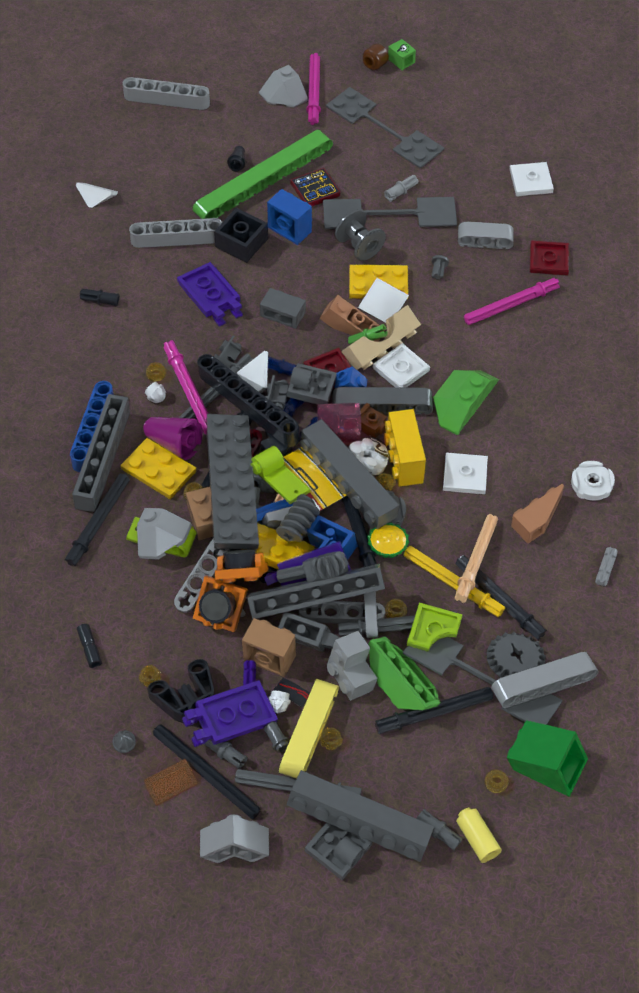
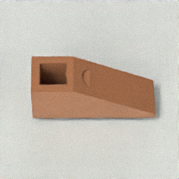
[319,295,385,342]
[511,484,564,543]

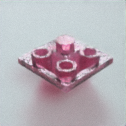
[317,403,361,442]

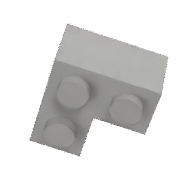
[327,631,378,701]
[200,815,269,863]

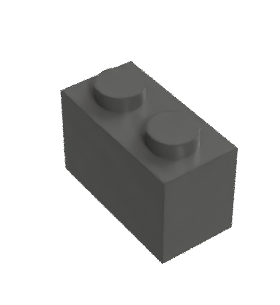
[260,288,306,329]

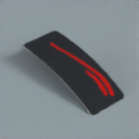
[273,677,310,708]

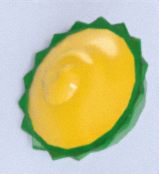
[367,522,410,558]

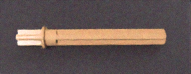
[455,514,498,603]

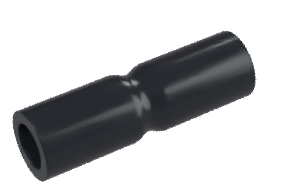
[77,624,102,668]

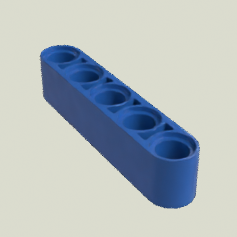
[70,381,114,472]

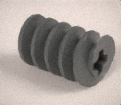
[276,494,320,543]

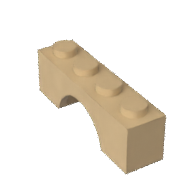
[342,305,421,370]

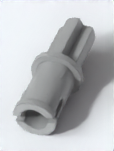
[384,175,419,202]

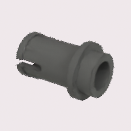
[264,721,289,753]

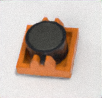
[215,549,268,583]
[193,575,248,632]

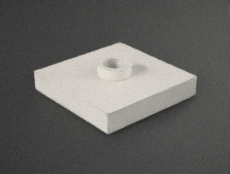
[510,162,554,196]
[373,343,430,388]
[443,453,488,494]

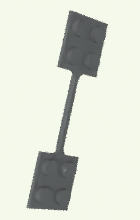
[326,87,444,169]
[323,197,457,229]
[403,637,563,725]

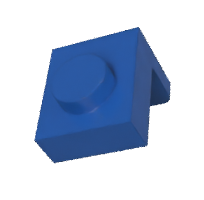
[335,366,368,388]

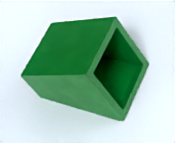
[507,720,588,797]

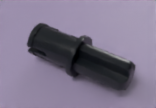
[80,289,120,306]

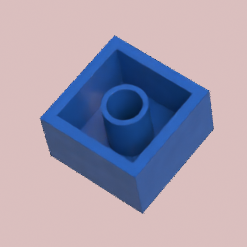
[267,189,312,245]

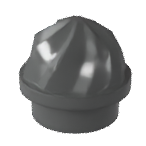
[112,730,136,753]

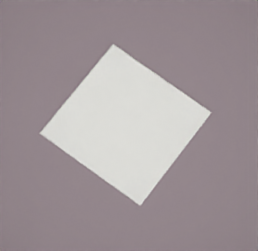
[358,278,409,323]

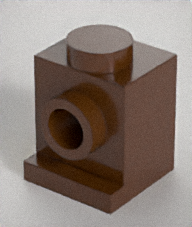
[354,403,387,438]

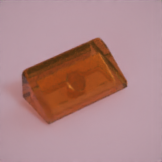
[144,759,198,806]

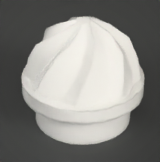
[145,382,166,403]
[268,691,291,713]

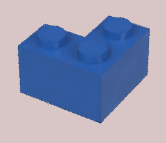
[307,515,358,560]

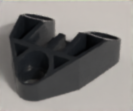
[147,659,215,728]

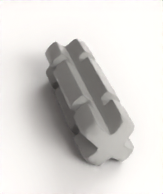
[595,547,618,586]

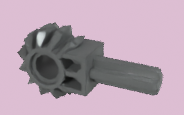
[277,551,348,583]

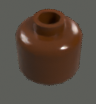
[363,43,389,70]

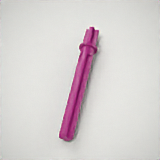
[306,53,321,125]
[464,278,560,325]
[163,340,208,435]

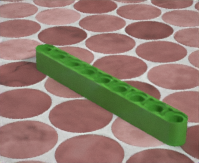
[193,130,333,219]

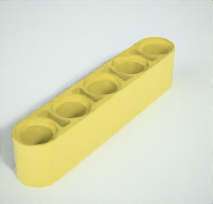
[279,679,339,779]

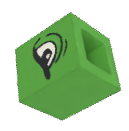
[388,39,416,70]

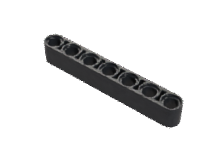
[197,354,300,447]

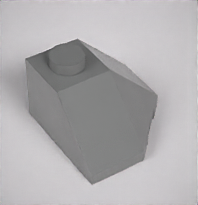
[259,65,308,108]
[137,508,192,559]

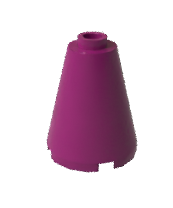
[143,417,203,460]

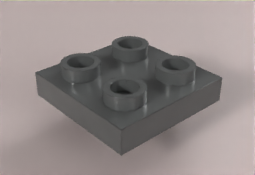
[287,363,337,406]
[305,823,373,880]

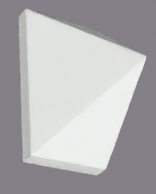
[76,182,118,208]
[237,351,268,393]

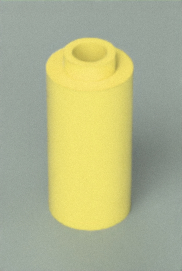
[456,808,502,863]

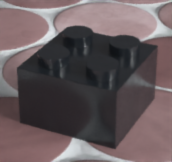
[214,208,268,263]

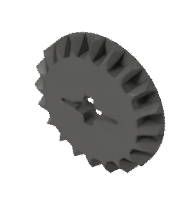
[487,631,546,678]

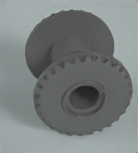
[335,210,386,261]

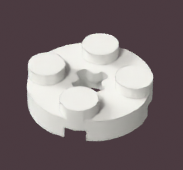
[348,438,389,475]
[571,461,615,500]

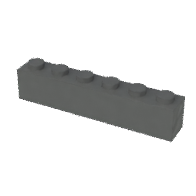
[72,394,130,512]
[300,419,399,529]
[247,564,385,619]
[287,770,434,862]

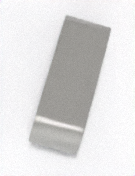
[458,222,514,249]

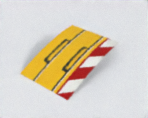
[283,447,347,511]

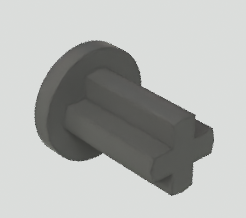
[431,255,449,280]

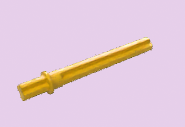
[403,546,505,617]

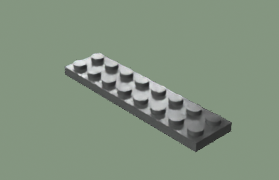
[206,414,259,549]

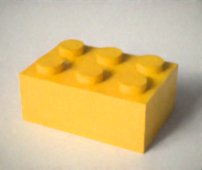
[384,409,426,487]

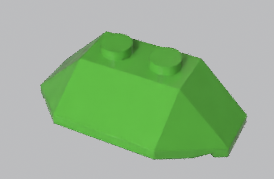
[433,370,499,435]
[368,637,440,710]

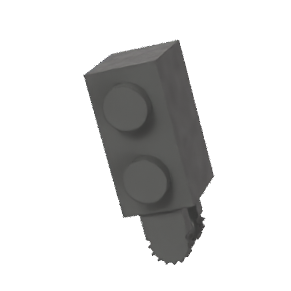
[278,612,339,652]

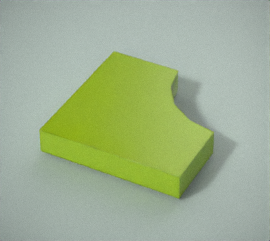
[407,603,462,652]

